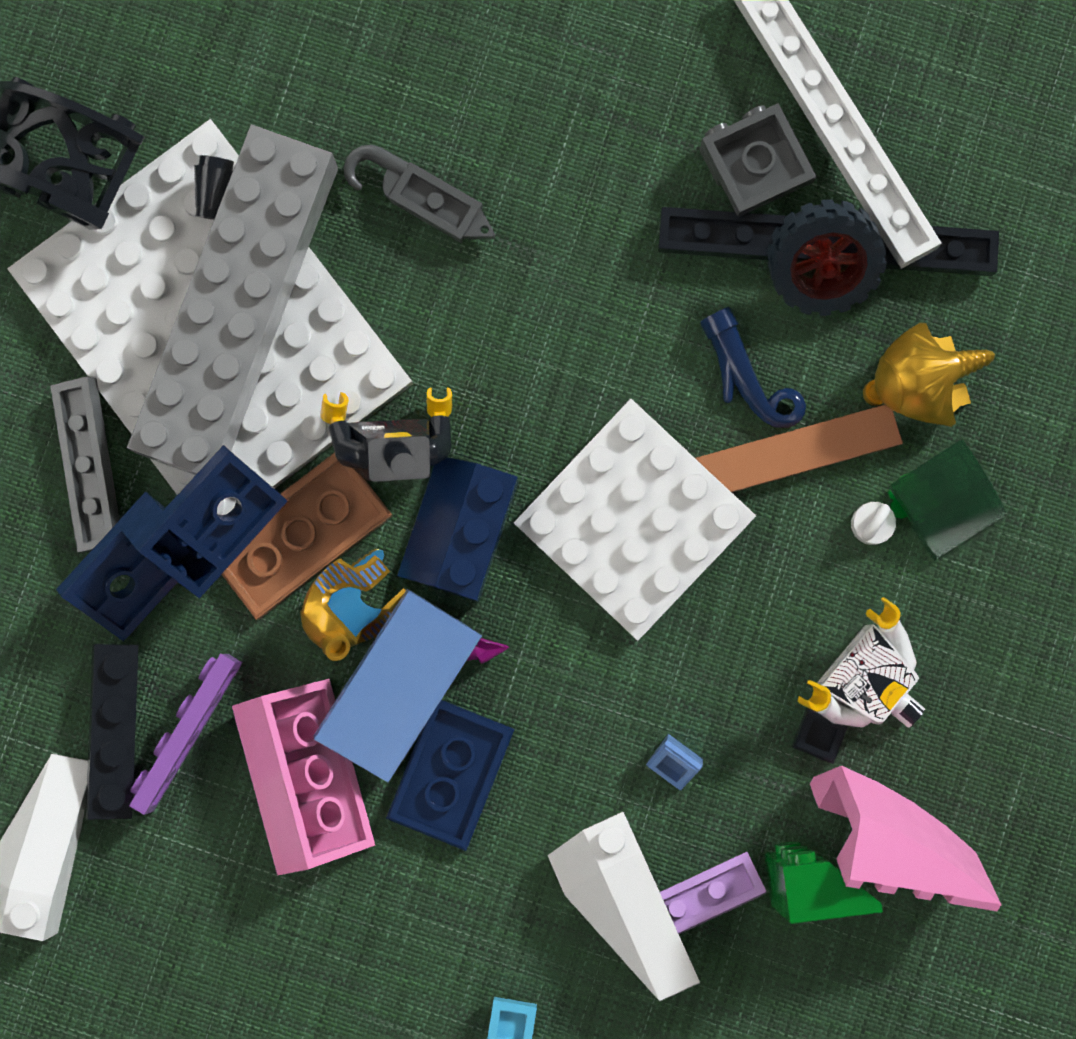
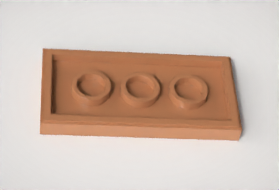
[222,453,393,620]

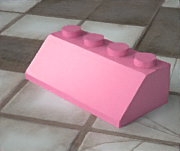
[232,679,375,876]

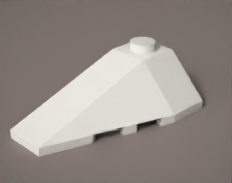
[0,754,88,941]

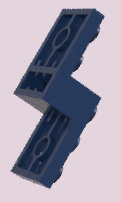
[56,445,288,642]

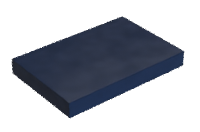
[386,699,515,851]

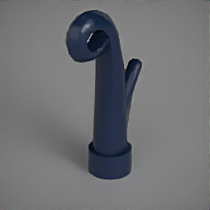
[700,307,806,428]

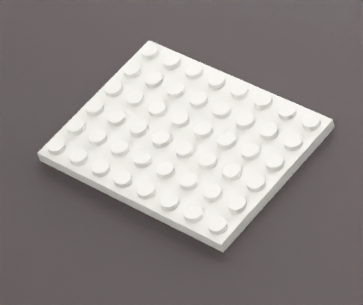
[7,119,413,515]

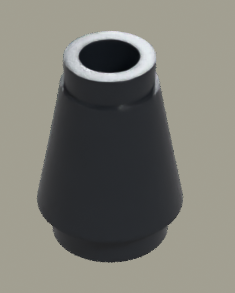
[194,155,234,220]

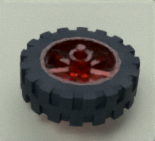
[767,200,886,316]

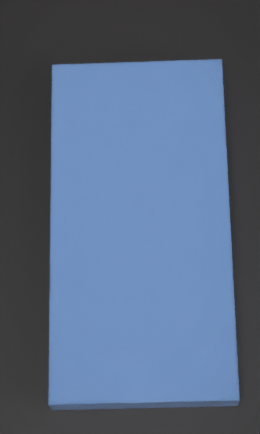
[313,589,482,782]

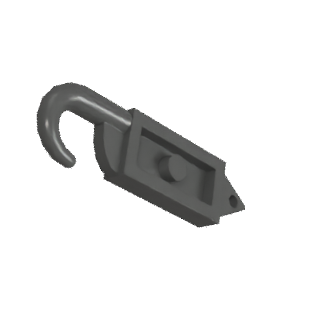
[343,144,495,243]

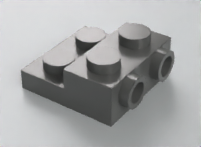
[700,103,816,217]

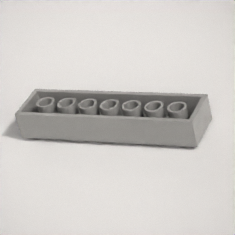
[127,124,338,475]

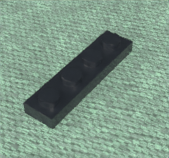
[86,644,139,820]

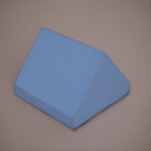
[646,734,703,791]

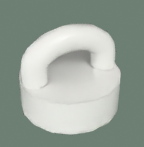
[851,502,896,545]

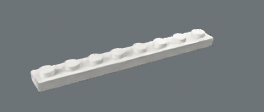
[734,0,942,269]

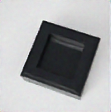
[791,707,848,764]

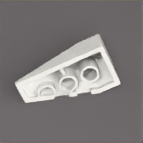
[548,812,700,1002]

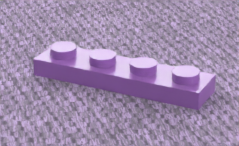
[129,653,243,815]

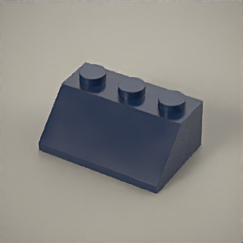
[397,457,518,603]

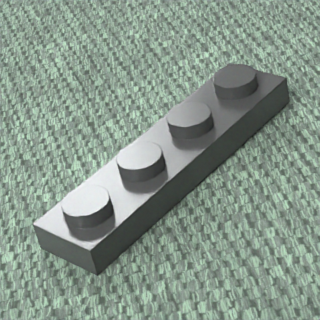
[50,376,120,553]

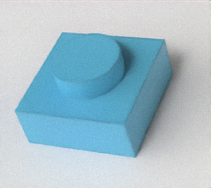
[487,997,537,1039]

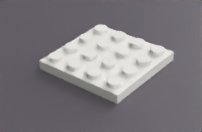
[514,399,756,641]

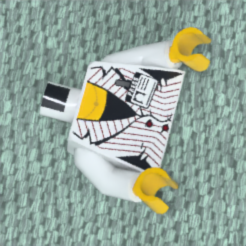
[797,597,925,728]

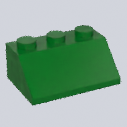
[764,842,883,924]

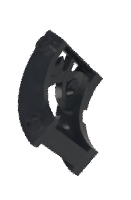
[0,77,145,230]

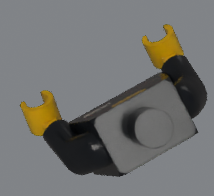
[320,388,452,482]

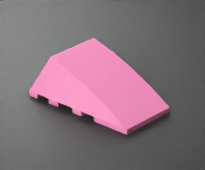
[810,766,1001,911]

